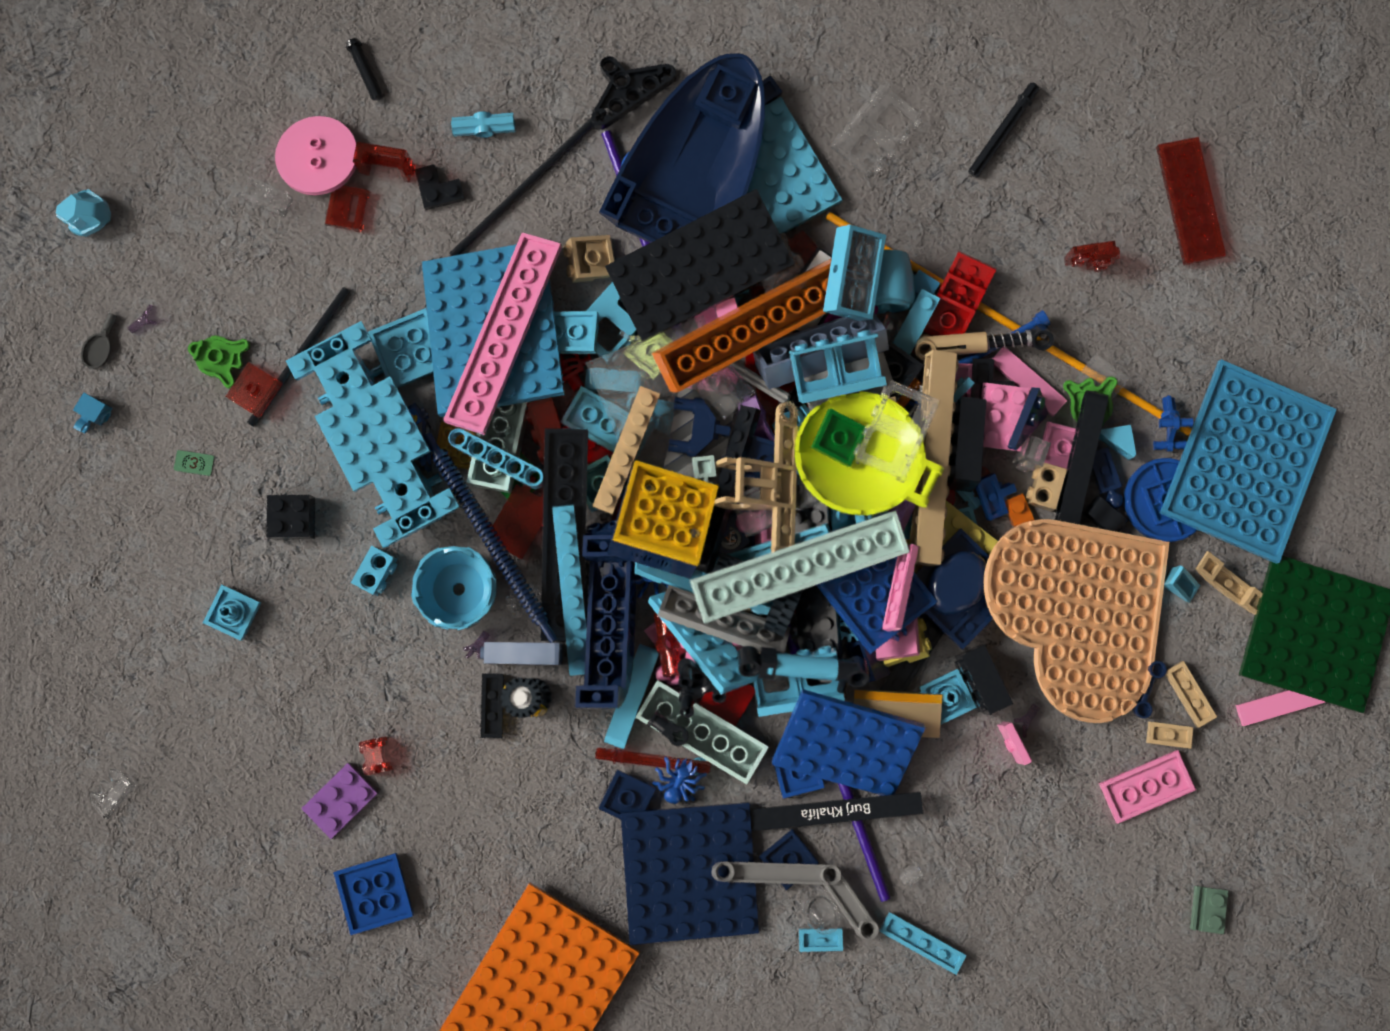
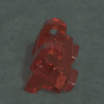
[359,736,393,775]

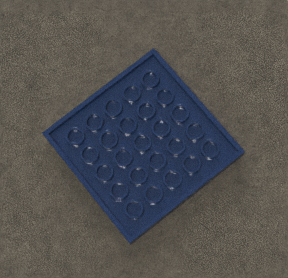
[620,802,759,945]

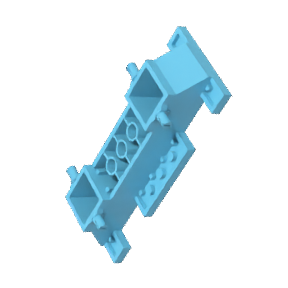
[286,321,460,548]

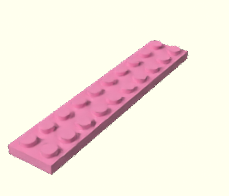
[443,233,562,435]

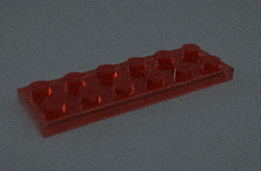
[1156,137,1226,266]

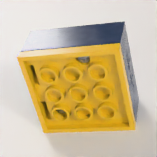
[607,460,718,579]

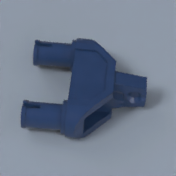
[668,396,731,458]

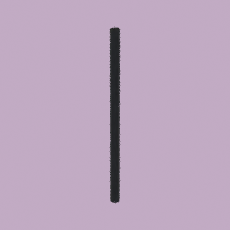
[247,287,350,427]

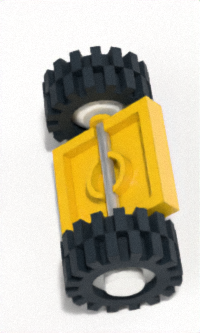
[501,678,552,718]

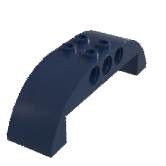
[575,535,636,708]

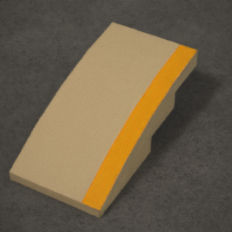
[854,689,943,738]

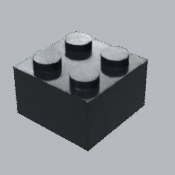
[266,495,315,540]

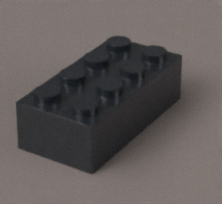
[947,396,987,492]

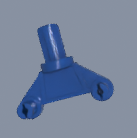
[1153,395,1193,452]

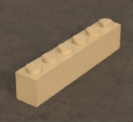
[593,386,660,515]

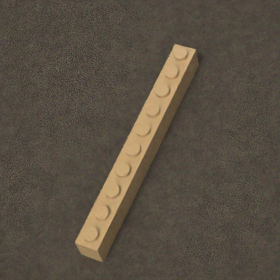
[910,350,959,567]

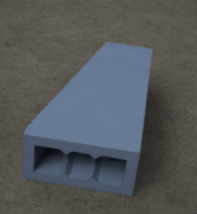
[480,642,563,665]

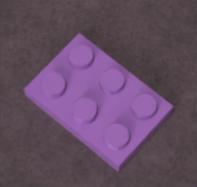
[301,762,378,839]

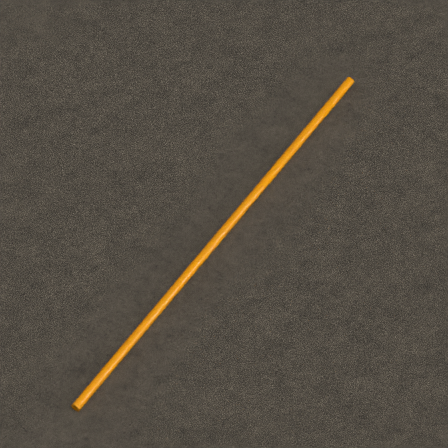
[826,212,1192,436]

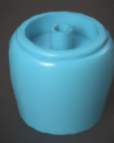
[875,250,915,314]

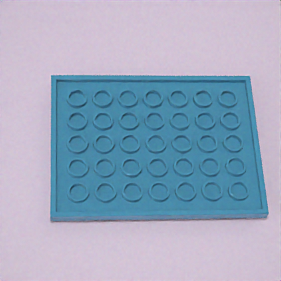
[422,244,565,417]
[1160,359,1337,564]

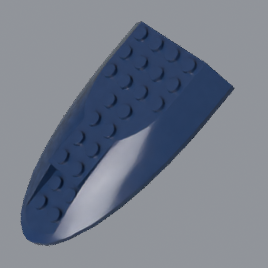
[599,53,765,243]

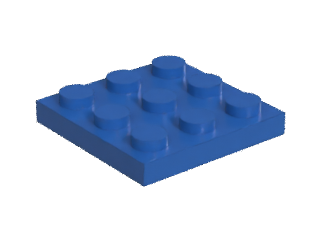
[333,853,414,935]

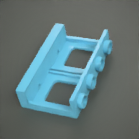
[586,282,638,366]
[789,330,887,403]
[754,646,845,717]

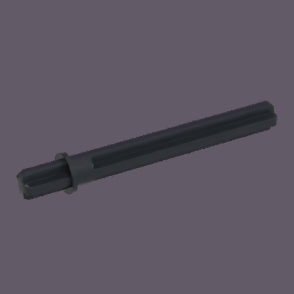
[968,82,1040,177]

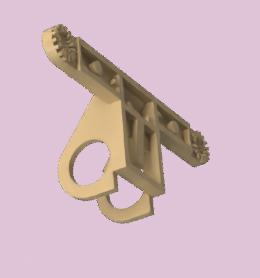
[715,402,798,552]

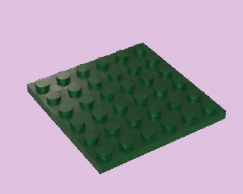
[1238,556,1390,713]

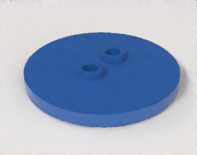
[1124,458,1197,542]

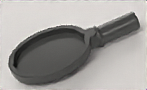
[81,313,117,369]

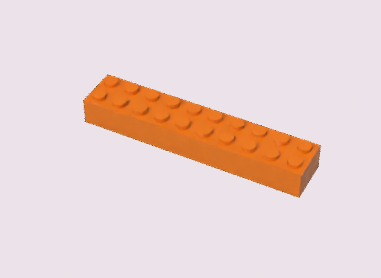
[652,258,832,393]

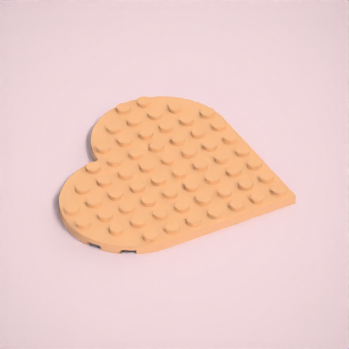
[984,519,1170,723]

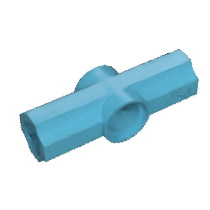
[451,112,515,138]

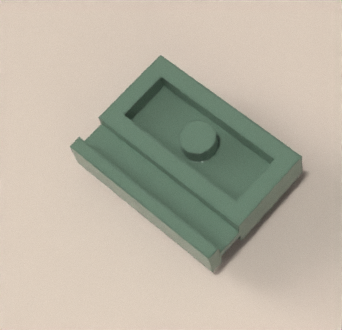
[1190,886,1228,934]

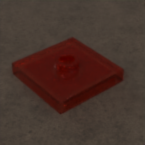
[225,362,283,418]

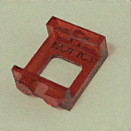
[353,142,415,183]

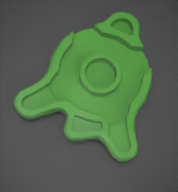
[188,335,250,389]
[1063,376,1118,426]

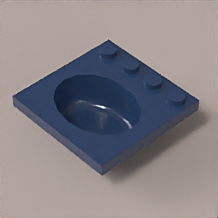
[915,528,993,650]

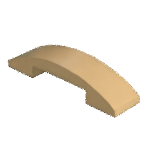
[1196,551,1263,615]

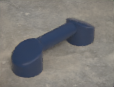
[1133,661,1167,718]

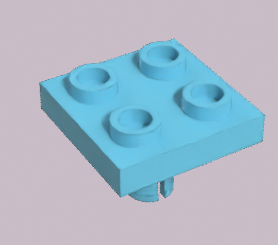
[203,584,262,641]
[919,669,977,724]

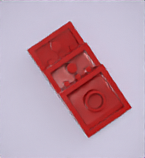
[923,251,997,336]

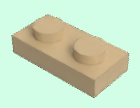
[1146,721,1193,749]

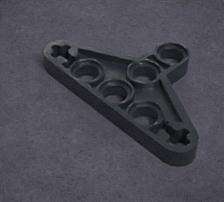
[591,56,676,130]

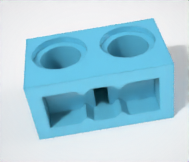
[351,545,397,596]

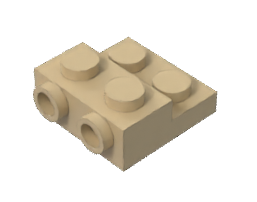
[563,235,614,283]

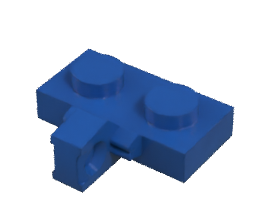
[976,473,1017,521]

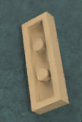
[1165,661,1217,728]

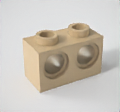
[1026,462,1067,512]

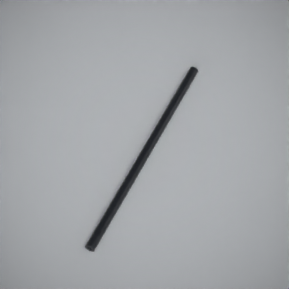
[449,117,602,256]

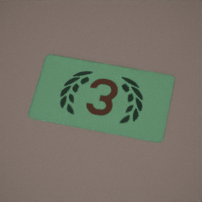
[174,450,214,476]

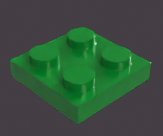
[811,408,868,467]

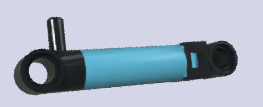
[737,646,869,693]

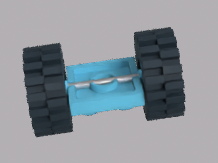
[712,552,804,637]

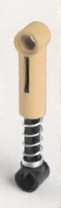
[914,324,1054,360]

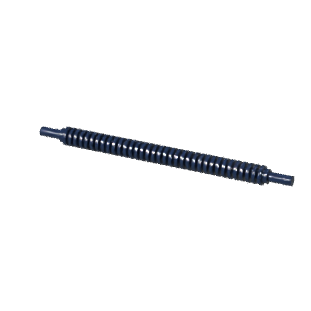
[423,432,557,643]

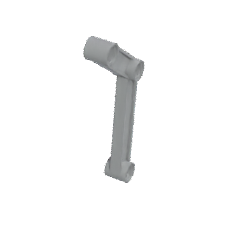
[711,862,879,940]

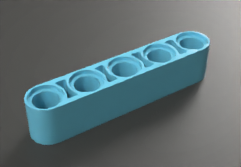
[448,428,544,489]
[604,644,660,749]

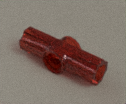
[654,613,680,677]

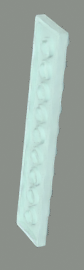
[690,511,909,623]

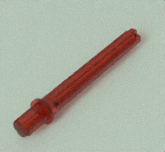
[595,747,711,773]

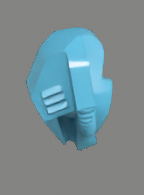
[56,189,111,237]

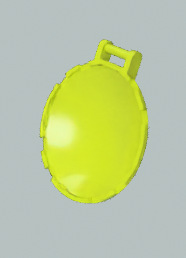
[795,391,944,515]

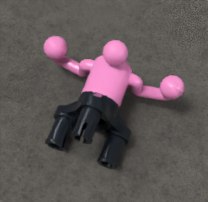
[655,642,744,718]

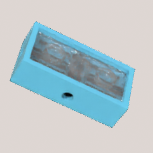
[823,225,886,321]

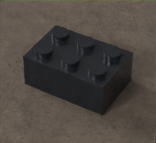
[954,645,1013,715]

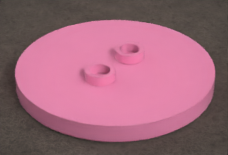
[275,116,359,195]

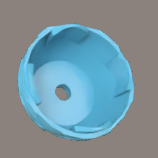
[411,546,497,630]

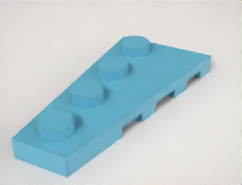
[635,562,708,593]

